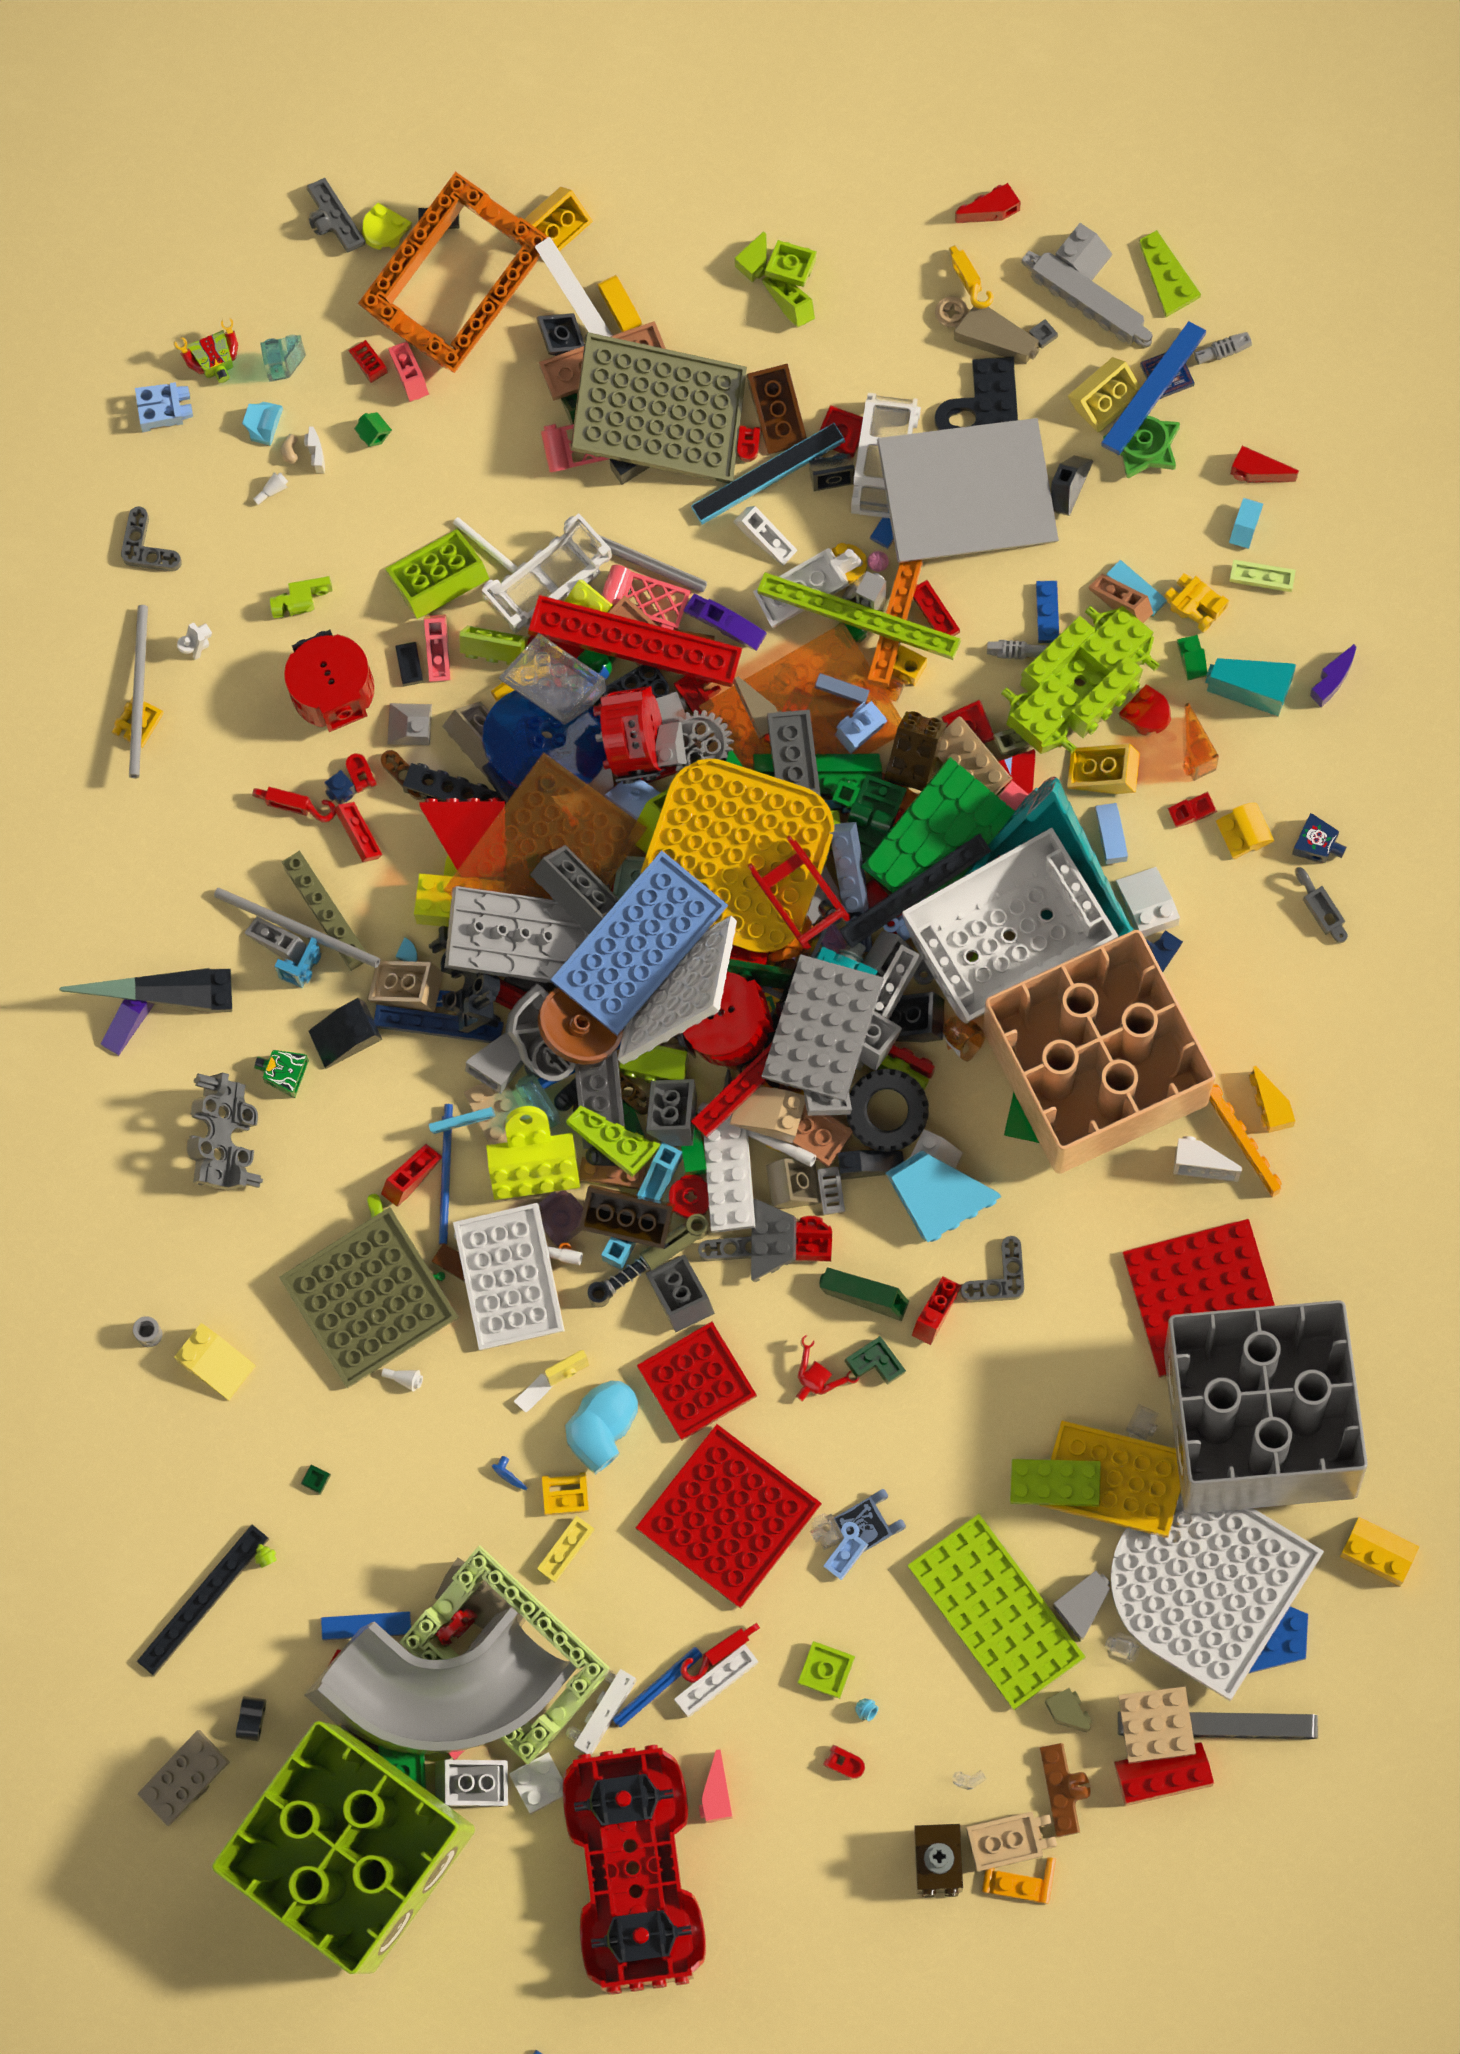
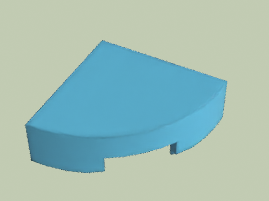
[396,937,418,962]

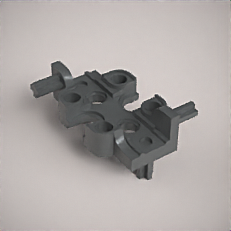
[187,1072,263,1191]

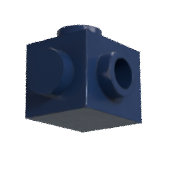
[324,770,356,804]

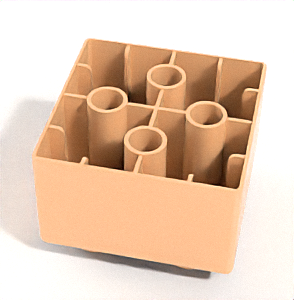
[983,930,1215,1174]

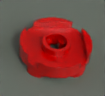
[669,1175,709,1219]
[436,1608,477,1647]

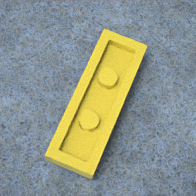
[537,1516,595,1583]

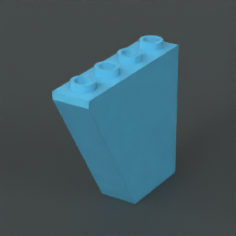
[886,1151,1001,1242]

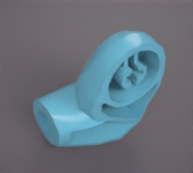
[565,1381,638,1475]

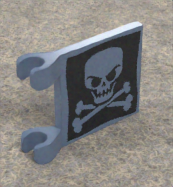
[833,1489,906,1552]

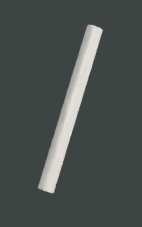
[453,517,518,574]

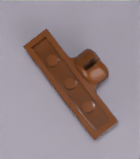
[1040,1743,1091,1837]

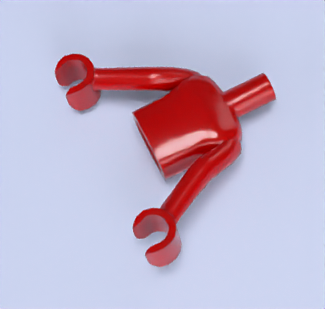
[796,1335,859,1402]

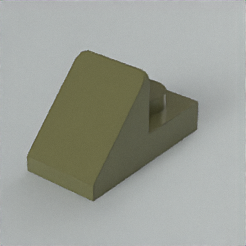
[993,728,1031,756]

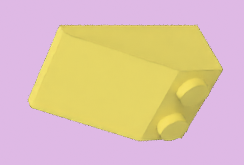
[174,1323,256,1400]

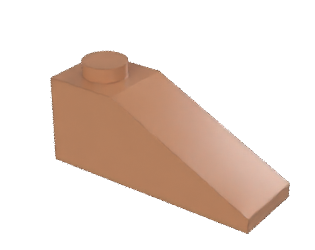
[1089,574,1153,623]

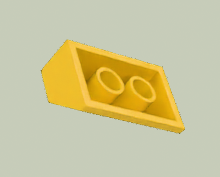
[524,186,593,252]
[1340,1517,1419,1586]

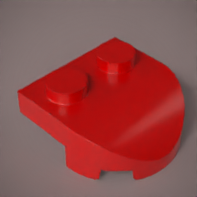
[1118,684,1171,735]
[796,1216,832,1262]

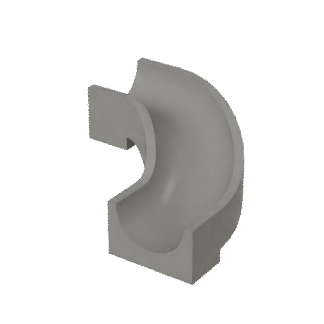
[304,1607,576,1755]

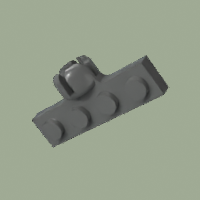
[307,178,365,253]

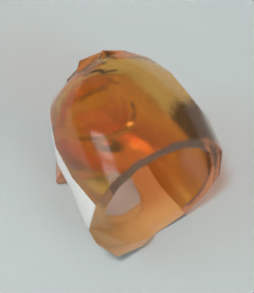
[943,1015,985,1062]

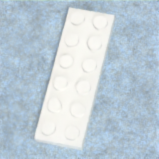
[701,1105,755,1233]

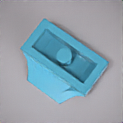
[242,402,283,446]

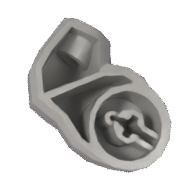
[505,983,576,1081]

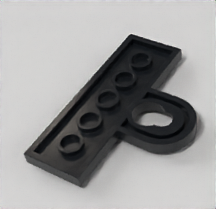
[935,357,1018,430]

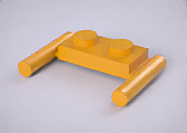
[982,1857,1056,1904]

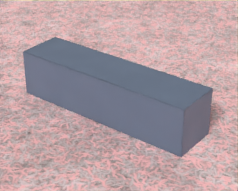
[814,673,870,704]

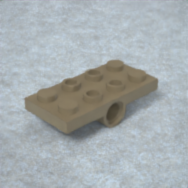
[138,1730,230,1826]

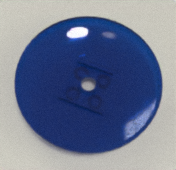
[482,685,607,796]

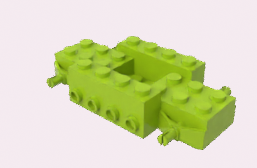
[1001,606,1160,754]

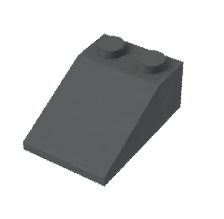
[646,1254,715,1333]

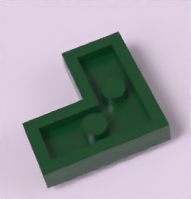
[844,1336,906,1385]

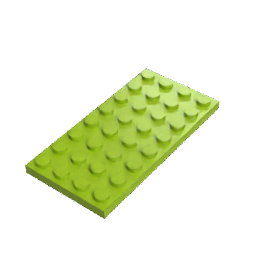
[907,1514,1086,1711]

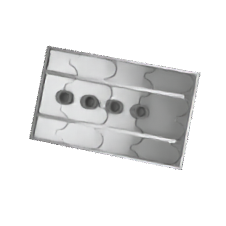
[444,886,589,983]

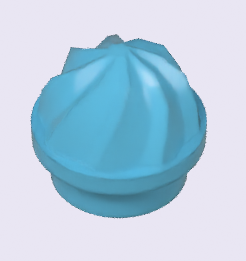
[855,1698,879,1721]

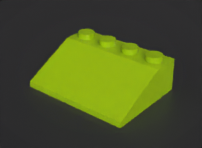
[385,528,490,619]

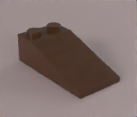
[746,363,807,455]

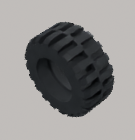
[847,1069,929,1152]

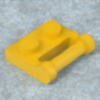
[542,1472,589,1516]

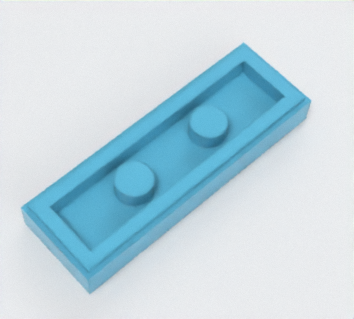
[1106,560,1167,617]
[429,1107,495,1134]

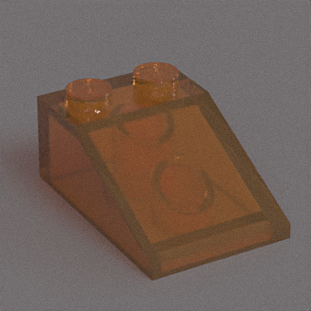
[1182,703,1219,781]

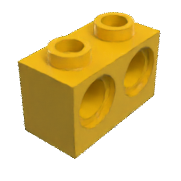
[892,644,927,686]

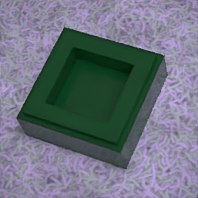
[301,1464,331,1495]

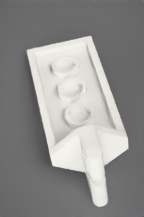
[753,548,863,628]

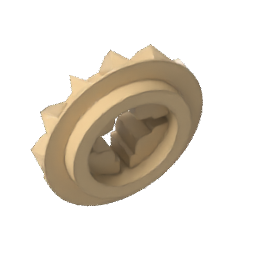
[935,297,968,328]

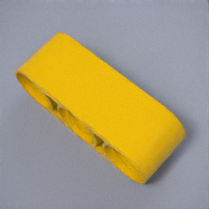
[597,275,642,332]

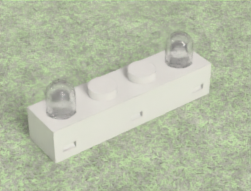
[566,1669,637,1755]

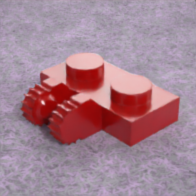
[673,676,721,715]

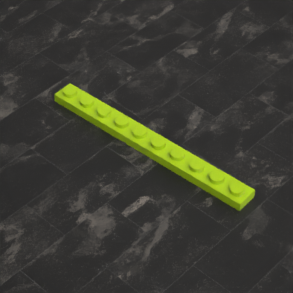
[757,572,961,660]

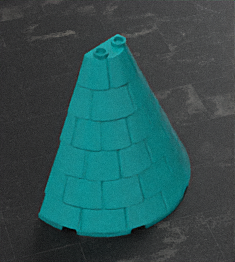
[963,776,1133,937]

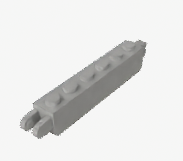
[1022,251,1153,348]

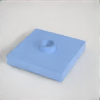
[604,778,660,822]

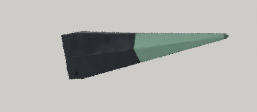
[59,968,232,1012]

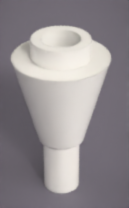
[253,472,288,505]
[382,1368,423,1392]

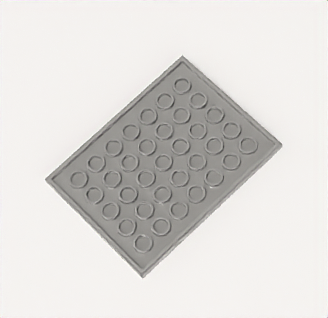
[877,418,1059,563]

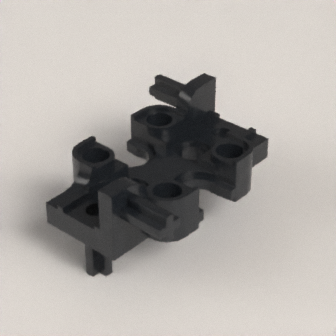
[429,925,501,1033]

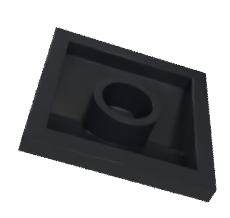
[536,313,584,356]

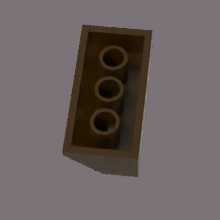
[579,1185,675,1249]

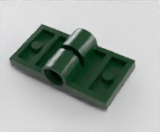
[848,775,907,863]

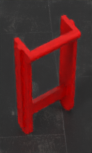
[748,835,850,949]

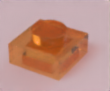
[877,675,906,702]

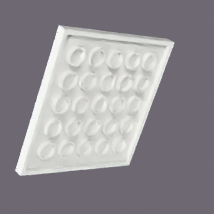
[618,916,737,1065]

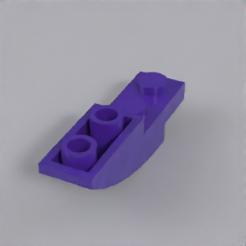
[683,593,767,651]

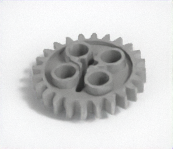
[672,710,734,772]

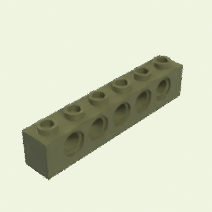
[282,850,366,971]

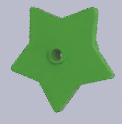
[1103,416,1180,478]

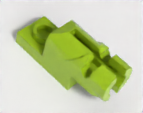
[270,576,333,619]

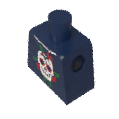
[1292,813,1347,863]

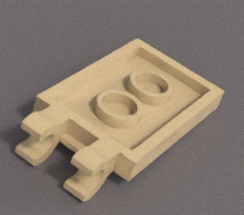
[966,1812,1057,1872]

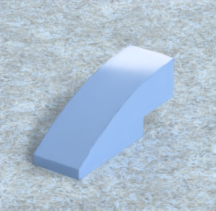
[1095,803,1128,864]

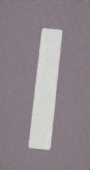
[535,237,613,337]

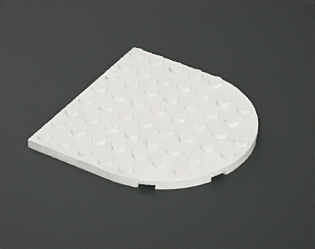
[1111,1493,1324,1701]

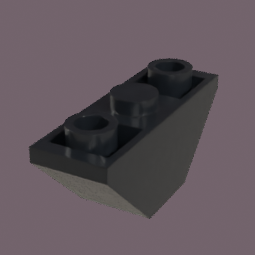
[1051,455,1093,516]

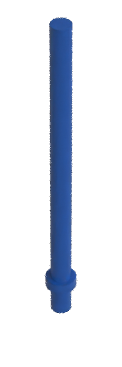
[439,1104,453,1245]

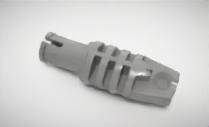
[1194,332,1252,365]
[987,640,1046,660]

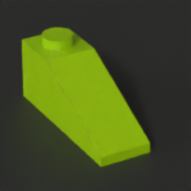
[762,277,815,327]

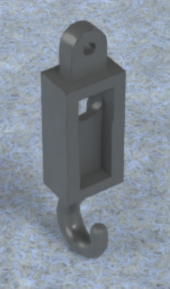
[1295,867,1348,943]

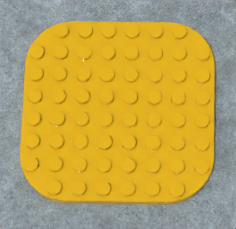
[640,759,834,953]

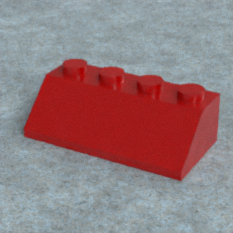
[1114,1742,1214,1806]

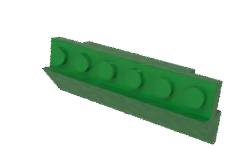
[753,754,883,796]

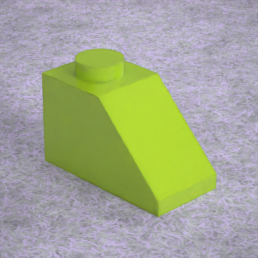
[734,231,767,283]

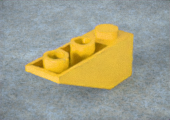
[1249,1066,1295,1133]

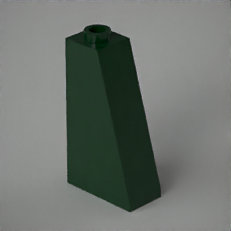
[819,1267,909,1321]

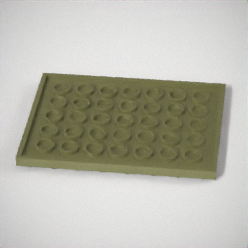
[570,332,747,484]

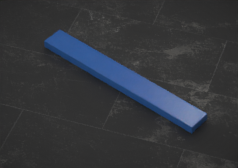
[1101,321,1206,455]

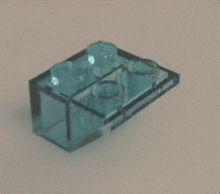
[260,335,306,382]

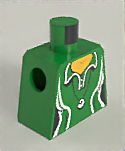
[254,1050,309,1098]

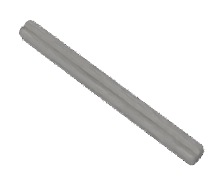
[592,535,707,592]

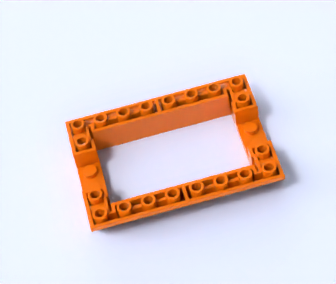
[358,171,553,373]

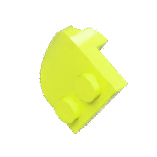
[362,203,412,250]

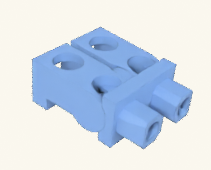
[135,382,193,433]

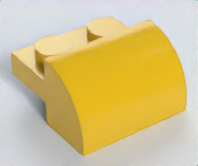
[1216,803,1274,859]

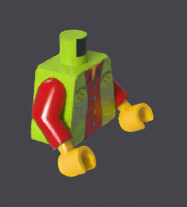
[173,317,239,383]

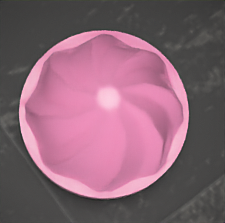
[868,551,889,572]

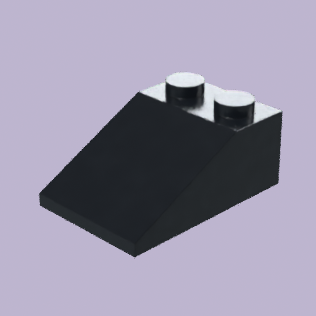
[889,992,945,1043]
[308,998,382,1069]

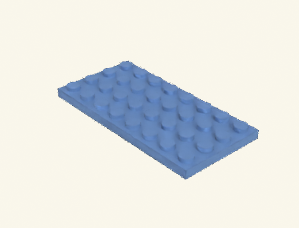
[550,851,728,1036]

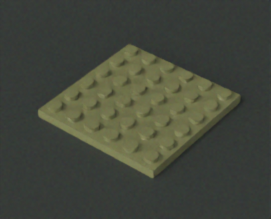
[279,1207,459,1388]

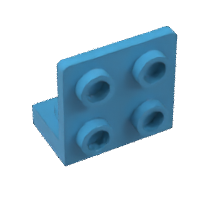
[274,937,322,988]

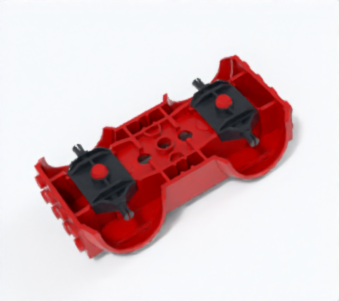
[563,1745,706,1995]

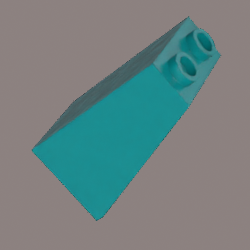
[1205,658,1296,717]

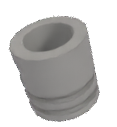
[133,1316,162,1347]

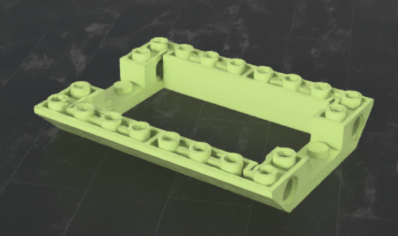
[400,1545,610,1764]

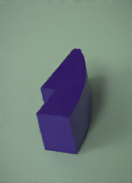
[1310,644,1357,707]

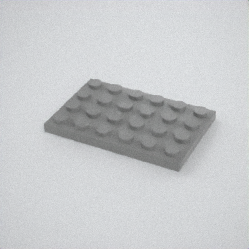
[762,954,884,1102]

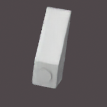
[734,506,797,565]

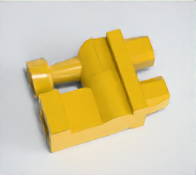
[1164,573,1229,633]

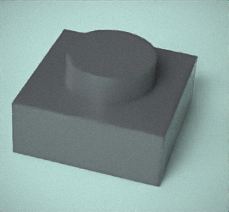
[1029,319,1058,349]

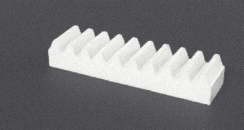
[674,1644,759,1718]

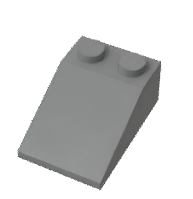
[435,1760,508,1807]

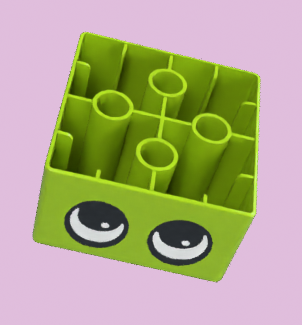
[212,1721,475,1974]

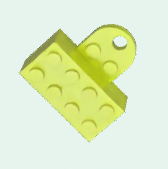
[414,856,506,927]
[486,1106,580,1200]

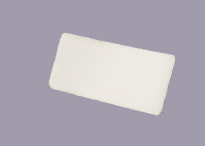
[514,1374,554,1412]

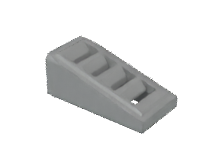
[817,1167,845,1215]

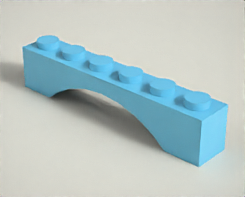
[601,1142,683,1270]

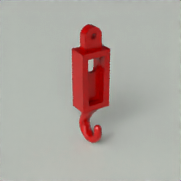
[252,786,336,823]
[681,1622,760,1683]

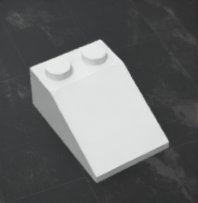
[1116,867,1180,937]
[1173,1136,1242,1182]

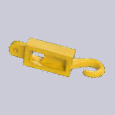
[949,245,993,309]

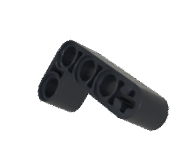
[585,664,670,719]

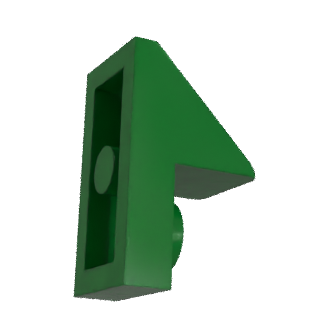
[1177,635,1208,681]

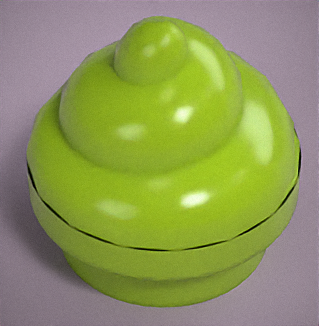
[255,1544,277,1568]

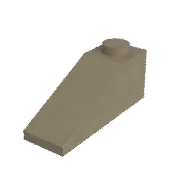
[733,676,781,739]

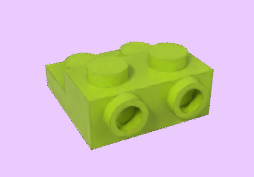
[765,240,817,287]

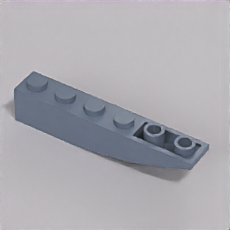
[830,822,872,952]

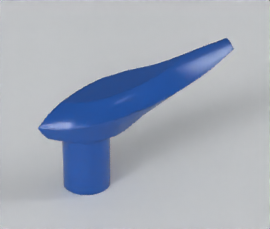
[492,1456,527,1490]

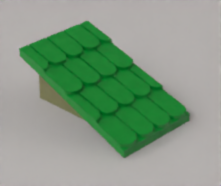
[861,757,1015,904]

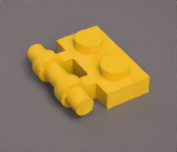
[112,697,164,748]

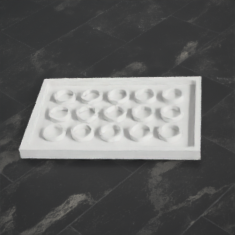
[453,1203,565,1350]

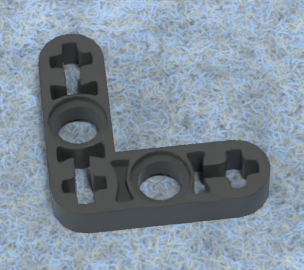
[121,506,182,571]
[961,1236,1024,1302]

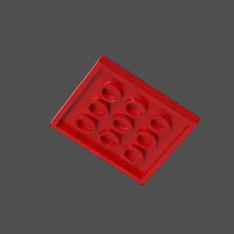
[637,1321,757,1441]

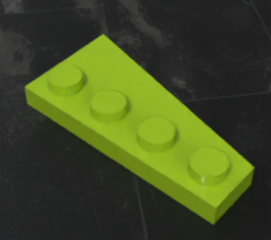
[1139,230,1201,317]
[566,1105,661,1177]

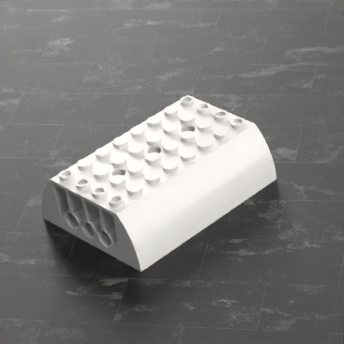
[902,828,1118,1024]

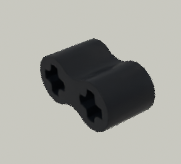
[236,1696,266,1741]

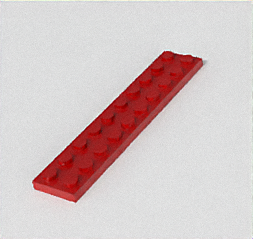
[528,595,742,688]

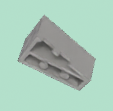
[842,571,886,611]

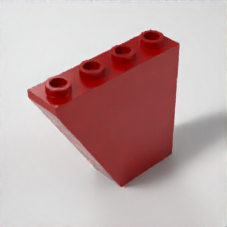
[419,798,506,881]

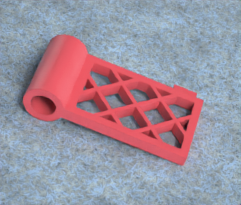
[541,424,610,472]
[601,564,691,630]

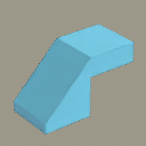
[1229,498,1263,549]

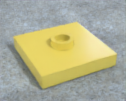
[545,1350,589,1386]

